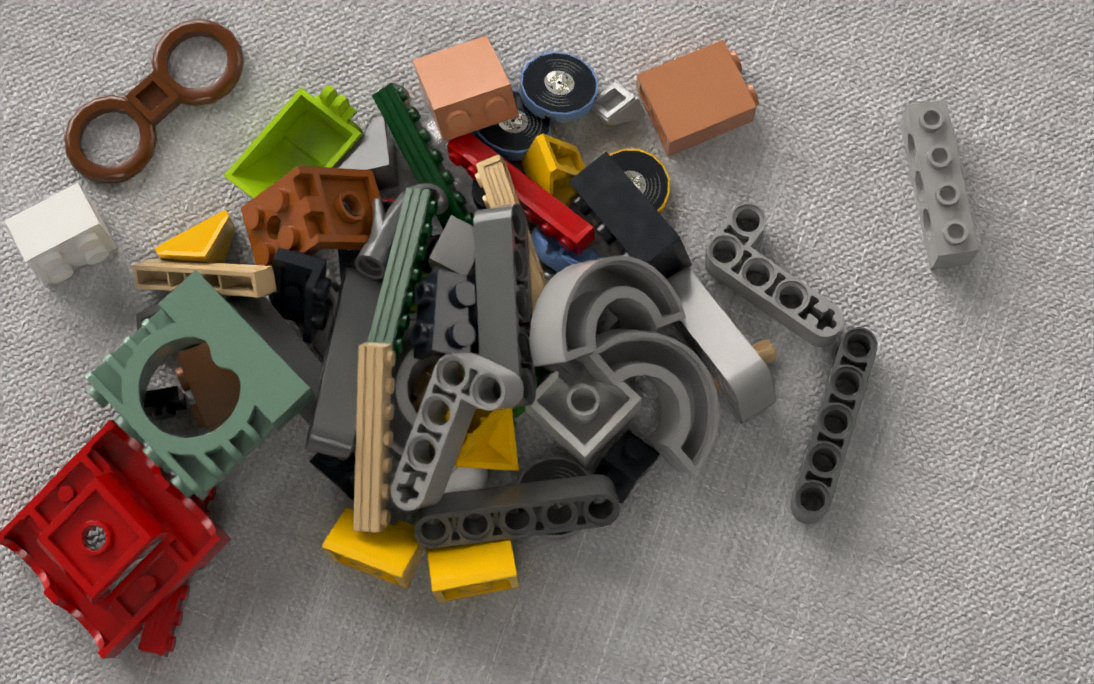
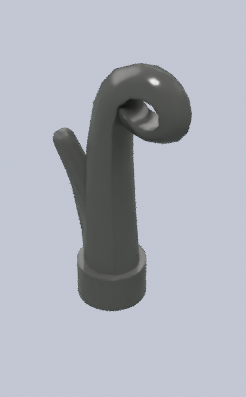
[355,183,449,279]

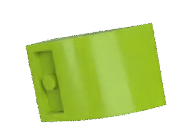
[223,85,363,198]

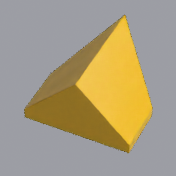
[521,133,585,207]
[154,210,235,263]
[430,407,519,471]

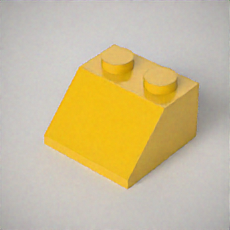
[322,507,425,589]
[427,539,520,603]

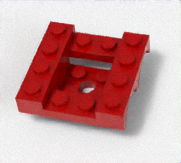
[0,420,231,659]

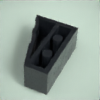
[568,152,692,279]

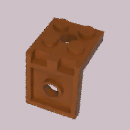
[241,166,385,267]

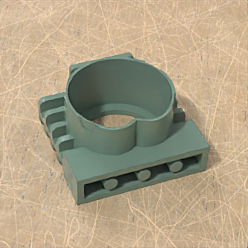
[84,270,316,500]

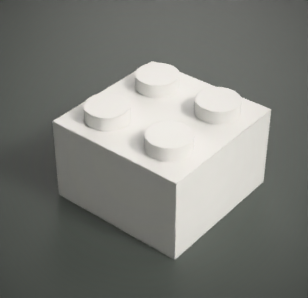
[5,183,117,285]
[525,358,642,467]

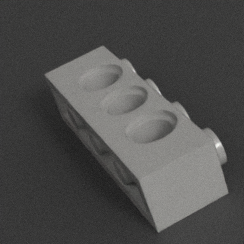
[900,100,979,270]

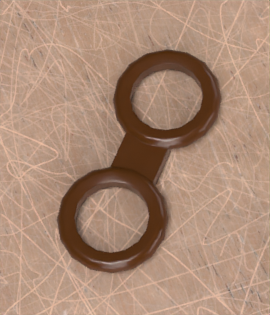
[64,19,244,184]

